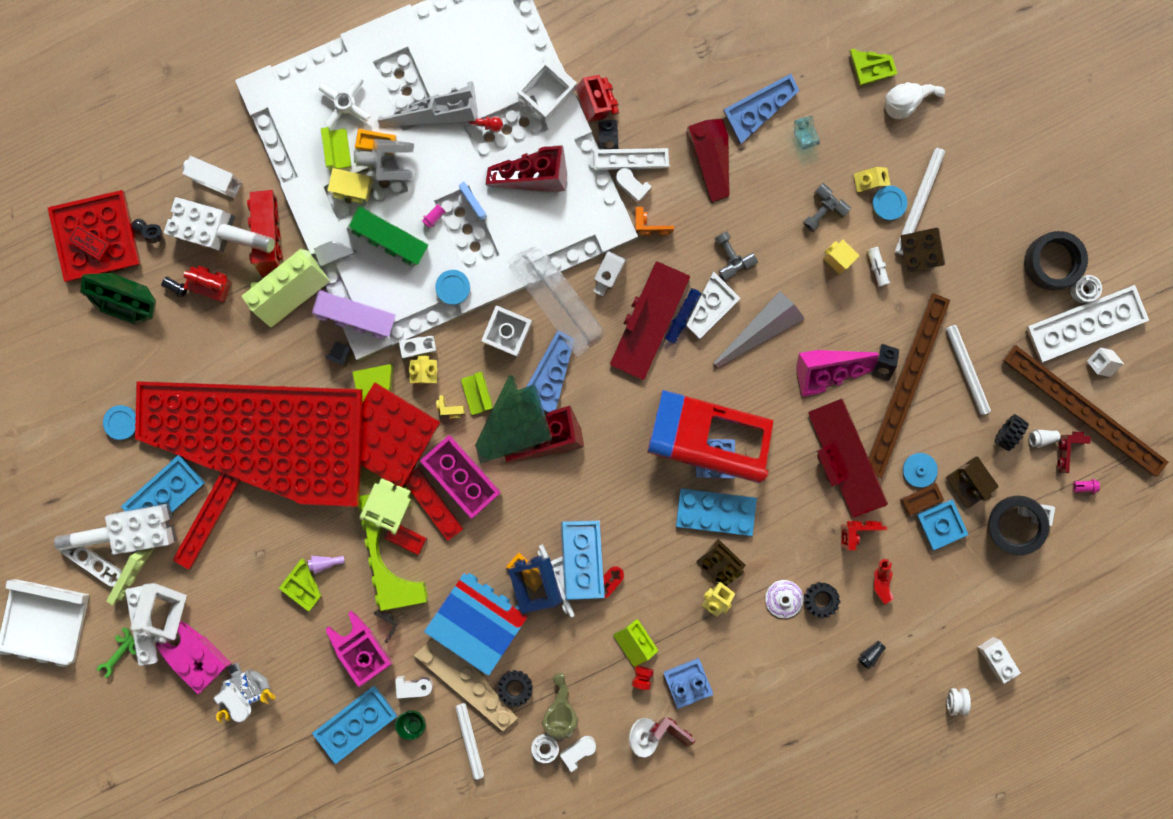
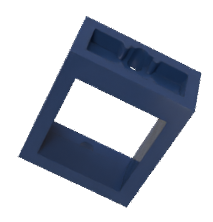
[508,556,563,614]

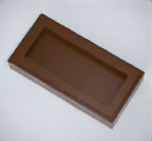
[900,483,944,516]

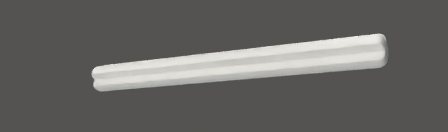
[895,148,945,255]

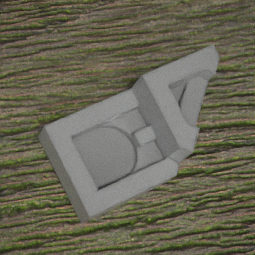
[314,241,357,266]

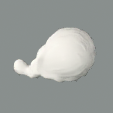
[884,82,945,119]

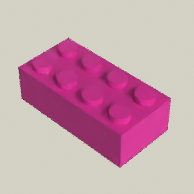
[420,435,502,519]

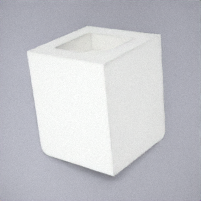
[1087,348,1124,377]

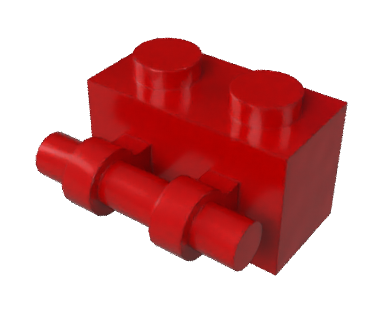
[576,75,619,122]
[183,265,232,303]

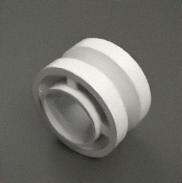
[1070,275,1102,303]
[947,688,971,716]
[531,734,559,763]

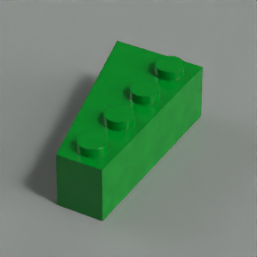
[347,206,429,267]

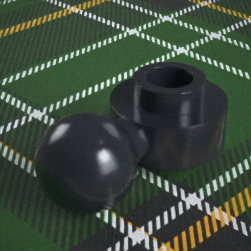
[131,218,163,244]

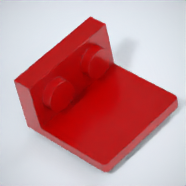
[841,521,887,550]

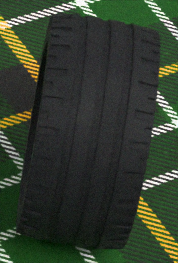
[1024,231,1088,290]
[988,495,1050,555]

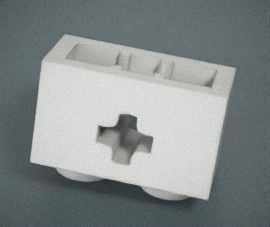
[978,637,1021,684]

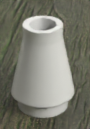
[1029,429,1060,448]

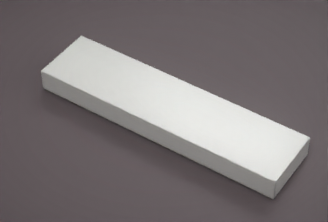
[593,148,669,170]

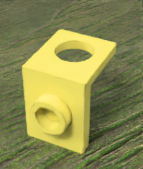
[854,167,891,192]

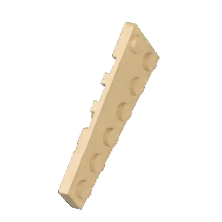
[414,639,518,731]

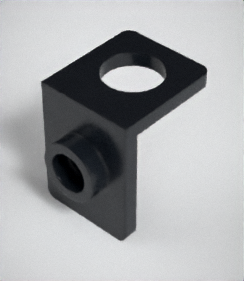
[598,120,618,150]
[871,344,899,381]

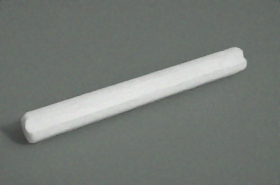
[946,325,991,415]

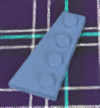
[723,74,799,144]
[521,330,575,412]

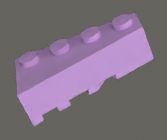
[311,290,396,339]

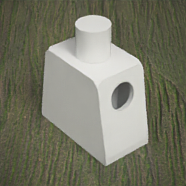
[593,251,626,296]

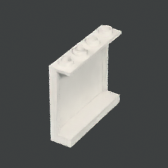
[0,579,90,667]

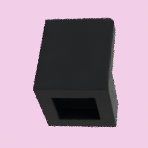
[325,341,353,367]

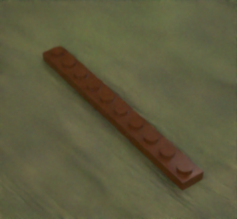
[868,293,950,478]
[1002,345,1169,477]

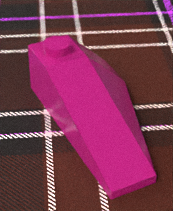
[796,350,879,397]

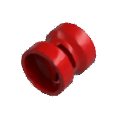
[632,666,654,690]

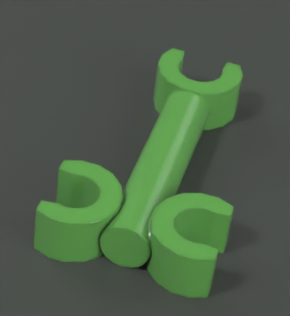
[97,627,137,678]

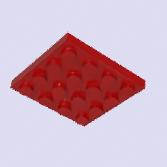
[47,190,141,282]
[361,382,441,488]

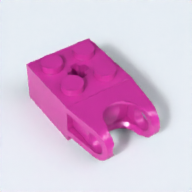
[326,610,393,687]
[156,620,231,694]

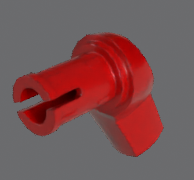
[874,559,894,605]

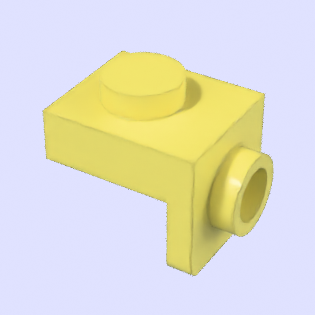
[436,396,465,419]

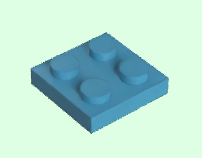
[916,499,969,550]

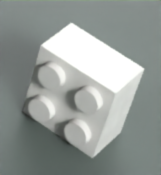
[481,305,533,357]

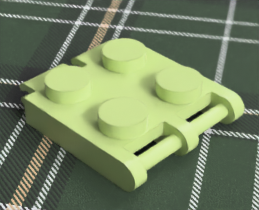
[359,479,411,535]

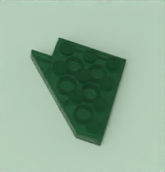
[475,375,552,464]

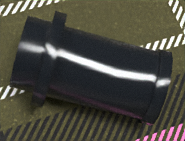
[161,276,187,297]

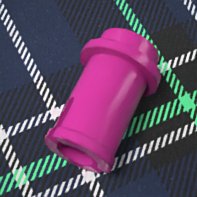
[422,204,446,229]
[1073,479,1100,494]

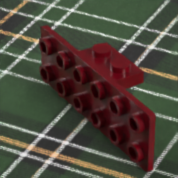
[610,261,690,380]
[808,398,888,517]

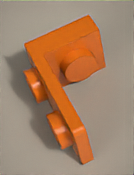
[635,207,674,236]

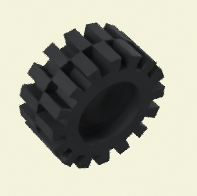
[994,414,1029,451]
[803,582,841,618]
[497,670,533,707]

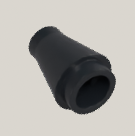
[858,641,886,669]

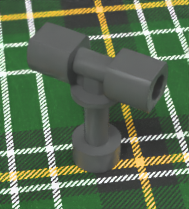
[803,183,851,232]
[714,231,758,281]

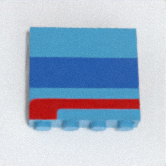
[424,573,528,676]

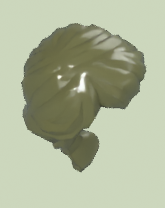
[542,673,578,740]

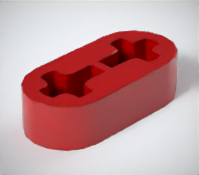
[603,566,624,599]

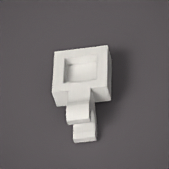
[1017,504,1055,526]

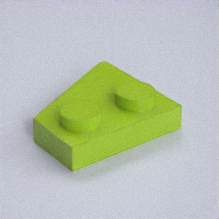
[849,49,898,86]
[279,558,322,612]

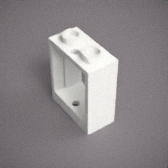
[517,57,577,121]
[182,156,243,199]
[131,583,187,643]

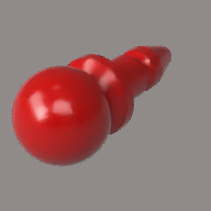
[466,116,503,132]

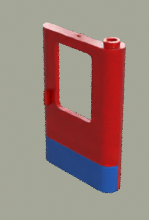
[647,390,774,484]

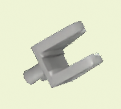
[354,139,414,180]

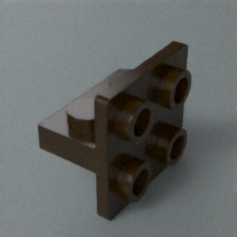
[900,227,945,273]
[946,456,999,508]
[696,539,746,586]

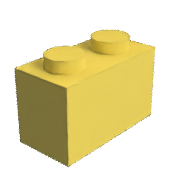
[327,168,373,204]
[823,240,860,274]

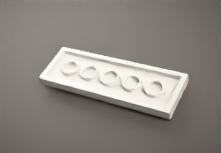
[1026,285,1149,362]

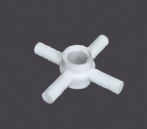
[318,77,371,129]

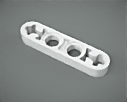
[60,546,122,586]

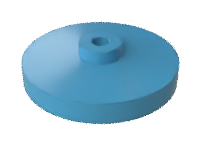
[872,186,907,220]
[435,270,470,305]
[103,405,136,440]
[902,453,938,487]

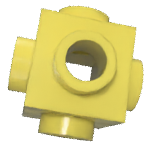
[409,356,437,384]
[702,582,735,617]

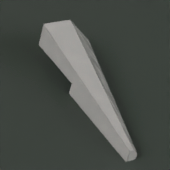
[377,81,478,127]
[713,291,804,368]

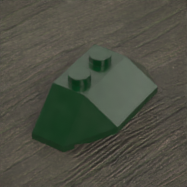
[80,273,156,325]

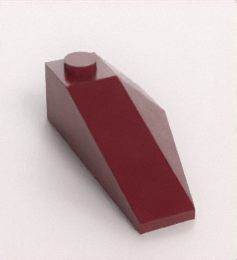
[686,118,730,203]
[485,145,567,192]
[503,406,584,463]

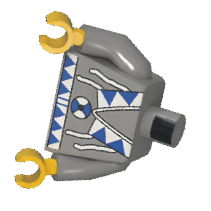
[216,662,276,723]

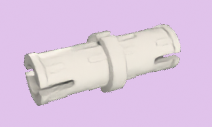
[867,247,890,287]

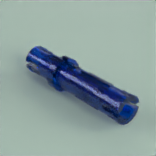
[665,288,702,344]

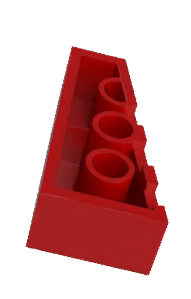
[247,190,283,277]

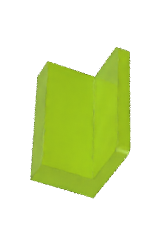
[321,127,352,170]
[461,371,494,415]
[613,619,659,666]

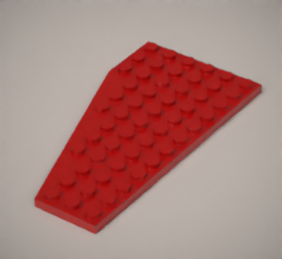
[135,381,363,506]

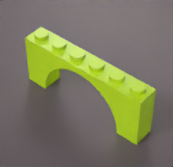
[358,487,428,611]

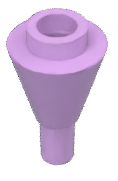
[308,556,345,575]

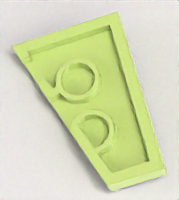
[106,547,155,605]

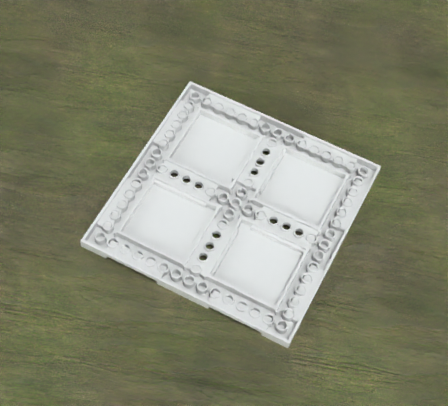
[235,0,638,361]

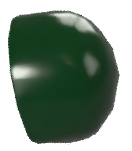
[395,710,427,740]

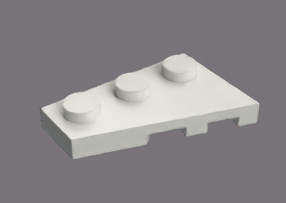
[686,272,741,339]

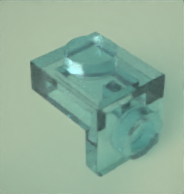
[794,116,820,150]

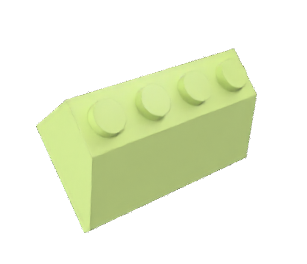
[242,249,331,328]

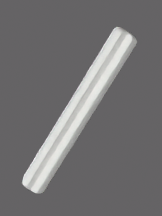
[456,703,484,780]

